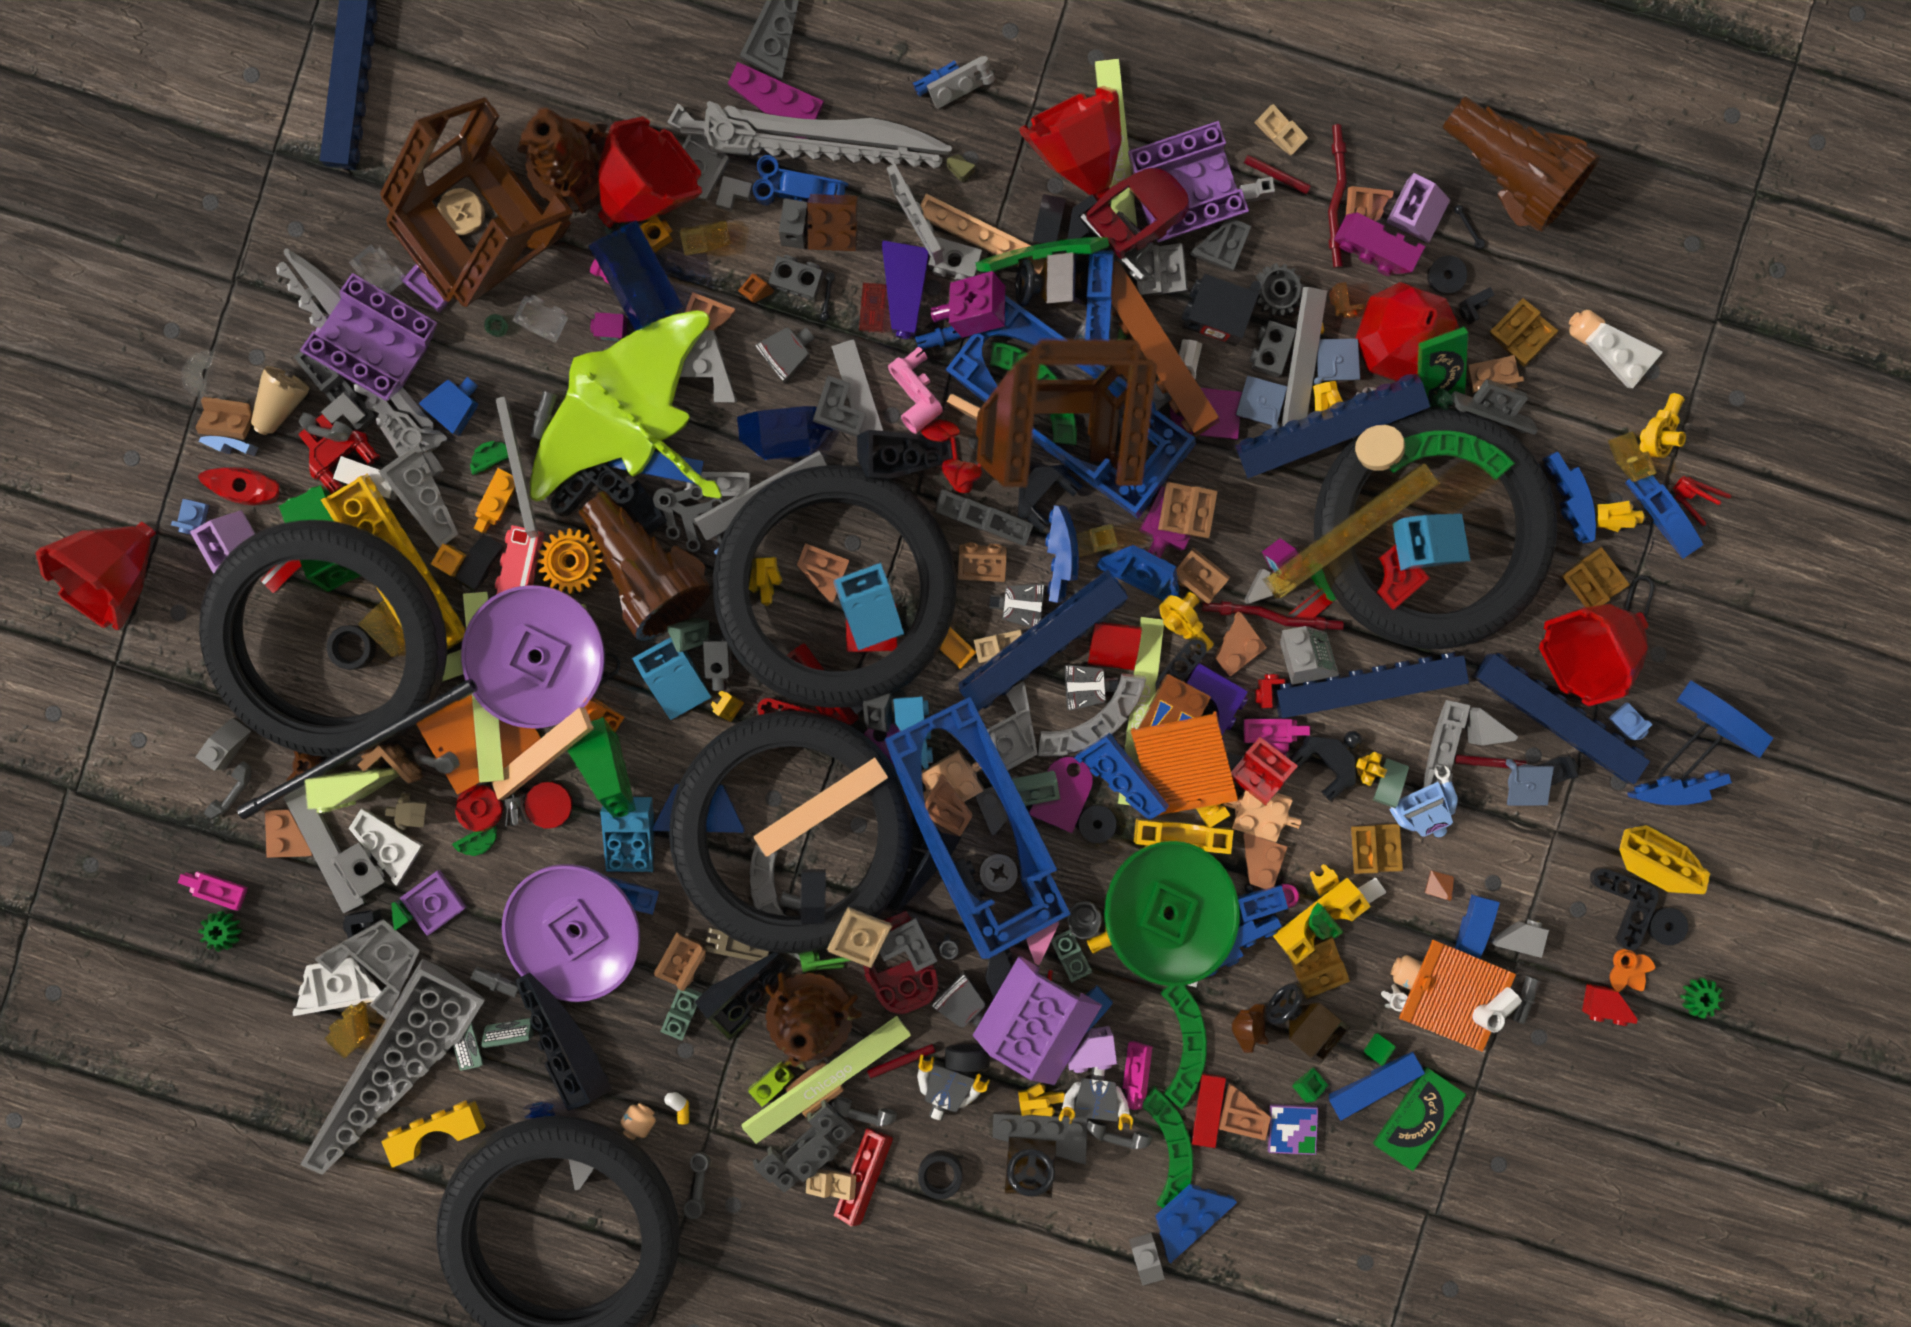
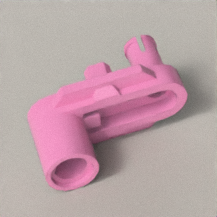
[888,347,943,434]

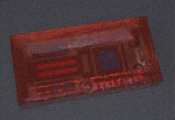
[859,283,887,333]

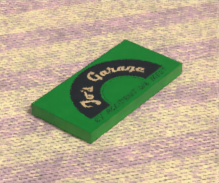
[1418,327,1468,407]
[1373,1066,1466,1171]

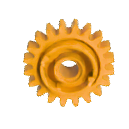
[537,528,604,594]

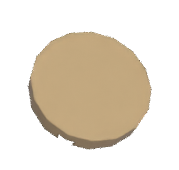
[437,188,485,236]
[1355,425,1405,471]

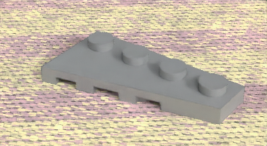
[887,164,945,265]
[378,444,458,548]

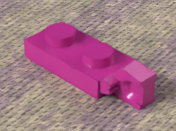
[1243,719,1310,743]
[178,871,248,911]
[1123,1041,1153,1110]

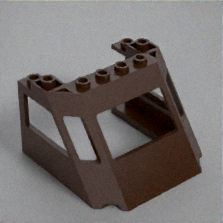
[380,97,573,307]
[976,339,1157,487]

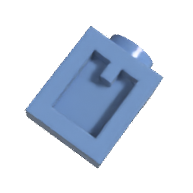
[171,499,209,535]
[1608,703,1652,740]

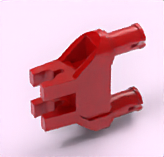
[298,414,380,494]

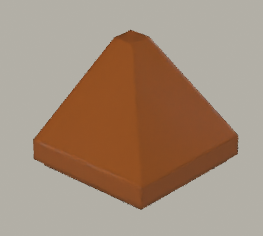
[738,273,774,303]
[1424,870,1454,901]

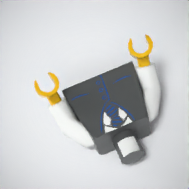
[917,1055,990,1120]
[1059,1067,1133,1130]

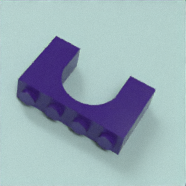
[1184,663,1248,741]

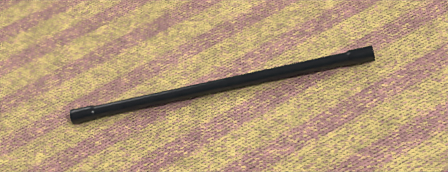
[237,679,478,819]

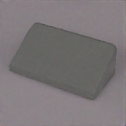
[863,693,893,732]

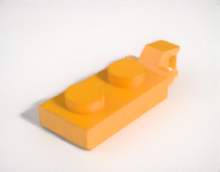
[474,468,516,534]

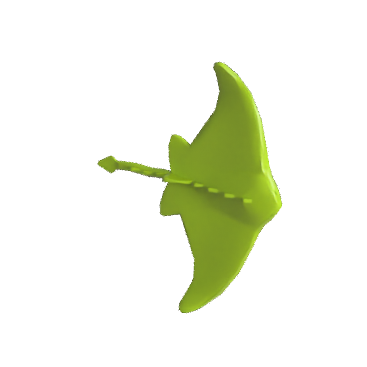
[529,311,722,502]

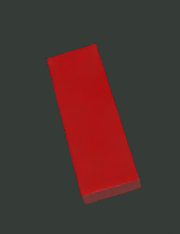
[1191,1073,1226,1148]

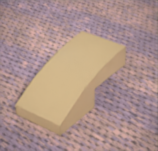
[1254,104,1308,155]
[974,629,1023,663]
[806,1170,856,1201]

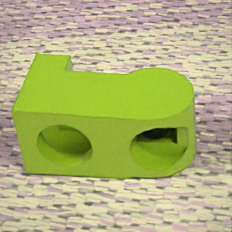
[748,1061,794,1107]

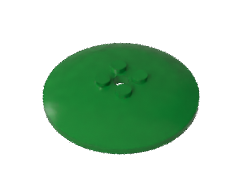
[1105,841,1240,986]

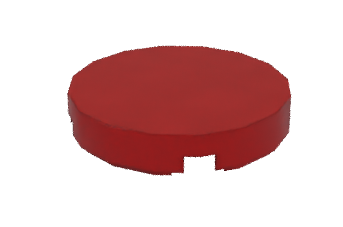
[525,782,573,829]
[455,785,503,832]

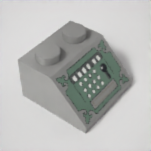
[1280,626,1339,684]

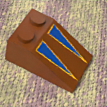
[1132,674,1211,738]

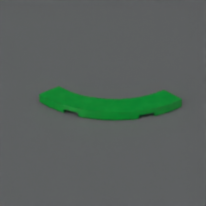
[975,237,1109,272]
[990,342,1077,446]
[1389,431,1515,480]
[1161,985,1207,1110]
[1142,1086,1193,1208]

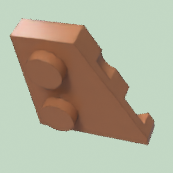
[1345,186,1394,221]
[685,292,736,331]
[797,543,849,603]
[1214,612,1267,677]
[925,774,972,836]
[265,809,313,858]
[1242,832,1287,889]
[1218,1083,1271,1141]

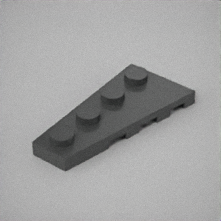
[739,0,799,80]
[993,1112,1088,1165]

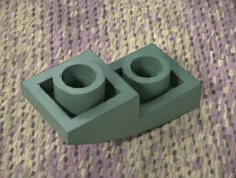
[1373,758,1409,808]
[1051,930,1093,983]
[661,987,702,1041]

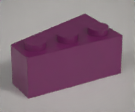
[1334,212,1425,276]

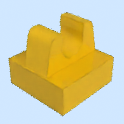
[711,691,744,722]
[1310,864,1340,896]

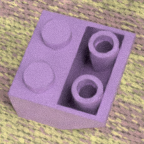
[1386,173,1450,243]
[190,510,255,573]
[1067,1026,1117,1073]

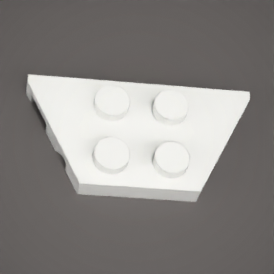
[293,957,382,1016]

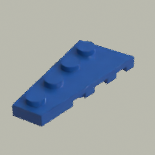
[1074,733,1169,820]

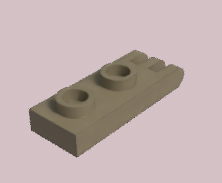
[705,927,769,962]

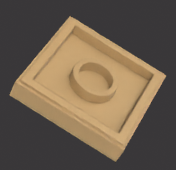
[827,907,892,968]

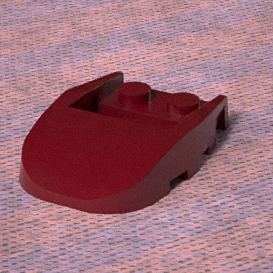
[1086,168,1189,259]
[863,909,938,1014]

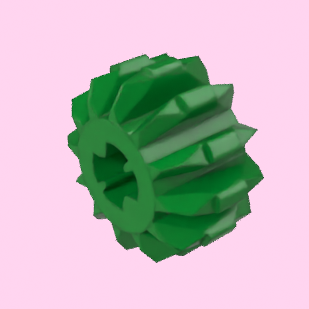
[198,911,243,952]
[1680,977,1725,1019]

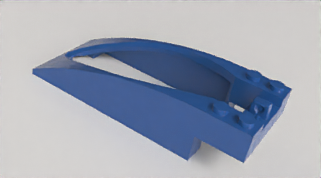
[946,296,1196,519]
[885,697,1070,959]

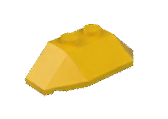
[1619,825,1710,894]

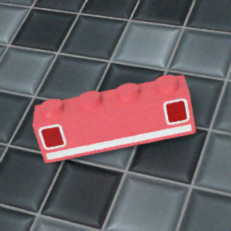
[495,525,545,595]

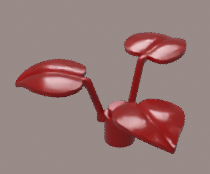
[920,419,982,493]

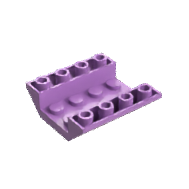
[1128,121,1249,242]
[300,273,437,401]
[972,956,1102,1085]

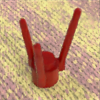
[1672,476,1731,526]

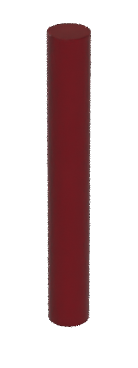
[1244,155,1311,194]
[1454,754,1527,769]
[867,1044,936,1079]

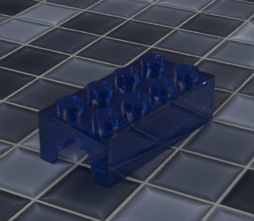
[588,220,683,331]

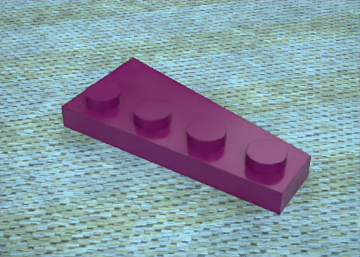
[728,62,824,139]

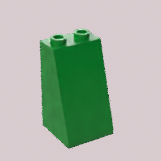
[278,485,361,592]
[567,717,636,818]

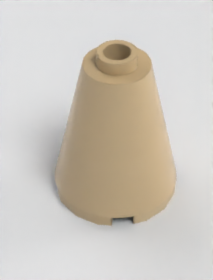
[251,366,310,435]

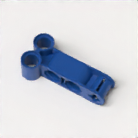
[753,155,849,205]

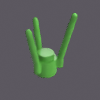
[799,951,851,972]

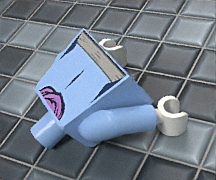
[1389,765,1458,837]

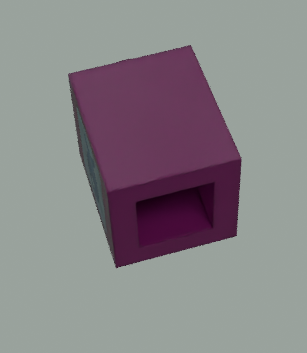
[590,312,628,341]
[1262,538,1303,579]

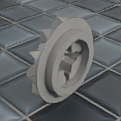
[980,854,1017,892]

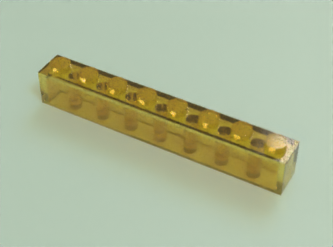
[1262,463,1439,599]

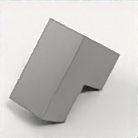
[716,176,753,212]
[1239,177,1275,203]
[321,391,366,425]

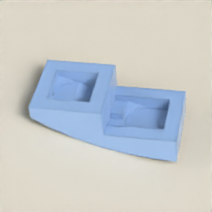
[199,436,258,456]

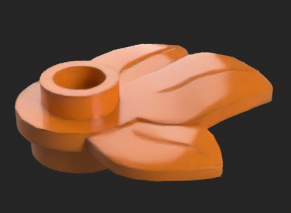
[1610,949,1655,992]

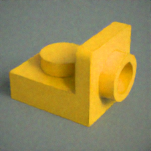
[1196,804,1230,828]

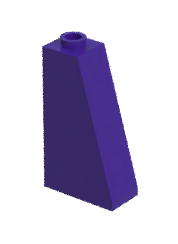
[882,241,930,339]

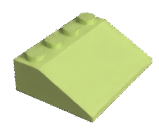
[305,767,400,813]

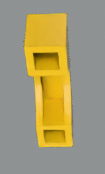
[1134,818,1234,854]
[1272,878,1371,965]
[381,1100,486,1168]

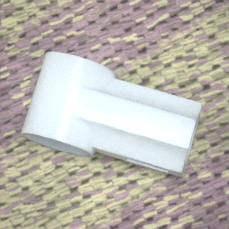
[1179,339,1202,379]
[1473,987,1522,1032]

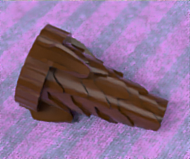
[1443,96,1600,232]
[517,108,608,214]
[579,491,710,641]
[765,970,862,1070]

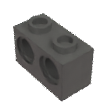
[768,255,824,302]
[1249,320,1296,378]

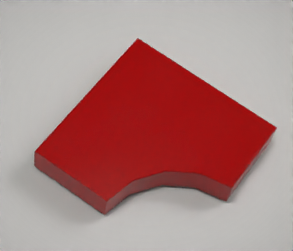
[1377,544,1430,610]

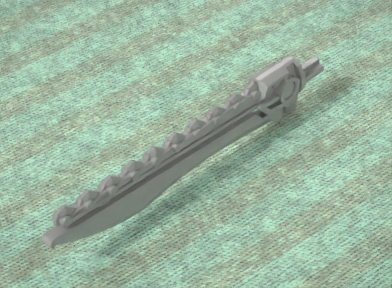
[680,101,952,169]
[276,249,447,477]

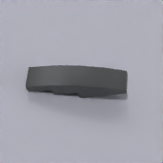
[294,352,378,432]
[933,490,1033,546]

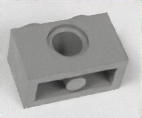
[928,237,982,281]
[330,842,385,901]

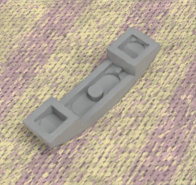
[1424,700,1471,788]

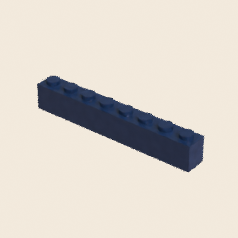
[320,0,377,170]
[1235,374,1430,478]
[958,569,1129,711]
[1273,652,1469,718]
[1472,653,1650,785]

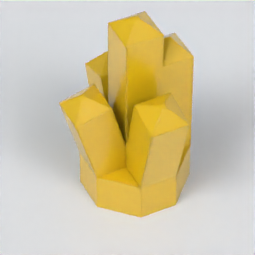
[1313,381,1343,411]
[1594,501,1646,532]
[749,557,783,606]
[1355,752,1387,786]
[1018,1083,1065,1117]

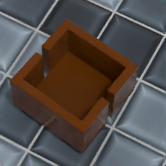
[808,194,858,251]

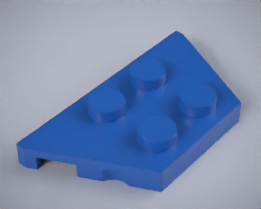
[1096,545,1180,601]
[653,784,745,832]
[1155,1184,1237,1263]

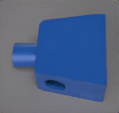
[419,376,478,436]

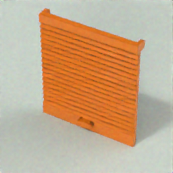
[416,694,541,795]
[1131,712,1238,815]
[1399,940,1516,1052]

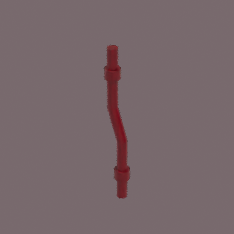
[1328,124,1347,268]
[1202,601,1344,631]

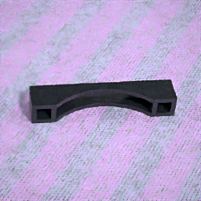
[939,857,1014,998]

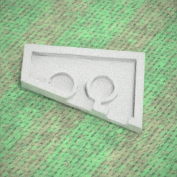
[1585,323,1663,388]
[349,808,424,886]

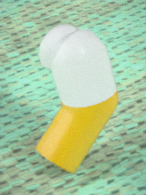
[664,1092,689,1124]

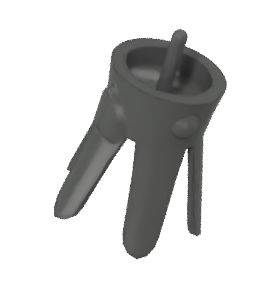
[505,793,530,827]
[936,933,960,960]

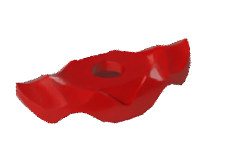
[198,467,280,506]

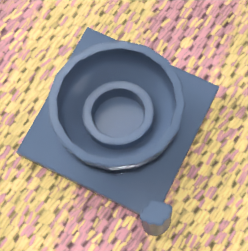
[1313,339,1360,386]
[1236,376,1287,429]
[1506,759,1554,806]

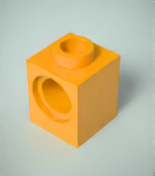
[633,217,673,256]
[431,543,467,577]

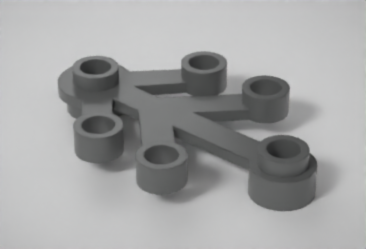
[653,485,726,552]

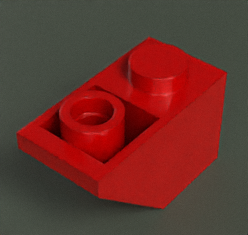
[1582,984,1637,1026]

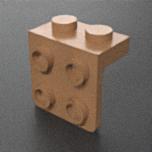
[358,742,423,783]

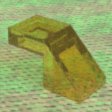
[1608,431,1656,482]
[1076,524,1118,557]

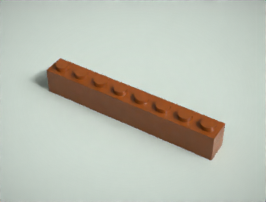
[1111,261,1220,437]

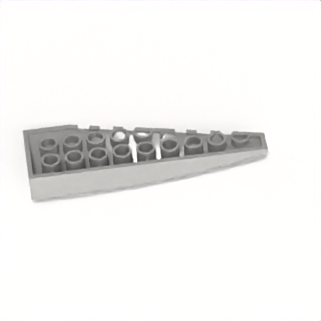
[301,958,485,1175]

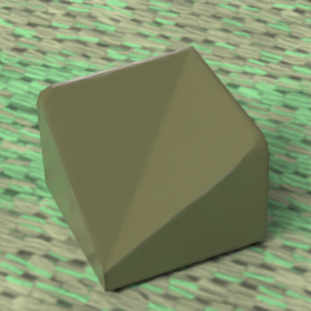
[947,154,976,182]

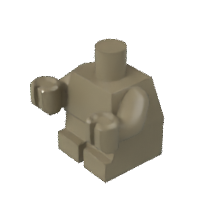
[385,793,426,830]

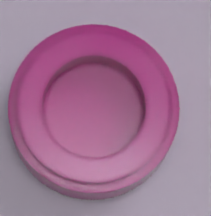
[1279,884,1299,908]

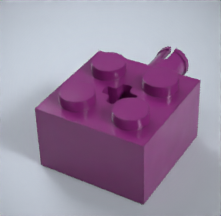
[931,271,1005,337]
[1139,486,1190,559]

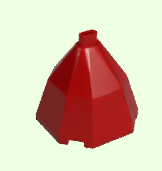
[1019,86,1122,202]
[598,116,702,228]
[1355,282,1459,381]
[36,522,156,630]
[1539,604,1649,707]

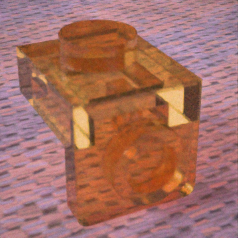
[1330,282,1364,318]

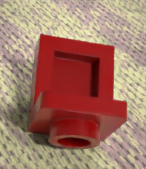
[1255,674,1285,708]

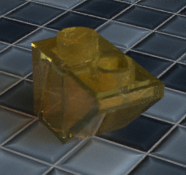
[680,220,731,256]
[324,1001,370,1059]

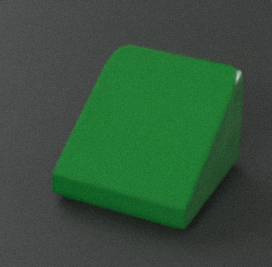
[391,900,414,931]
[1364,1033,1396,1066]
[1292,1068,1329,1103]

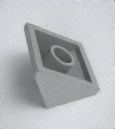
[1466,707,1518,745]

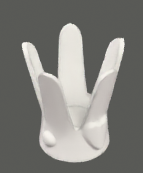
[1381,984,1408,1011]

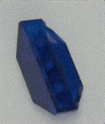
[737,406,833,460]

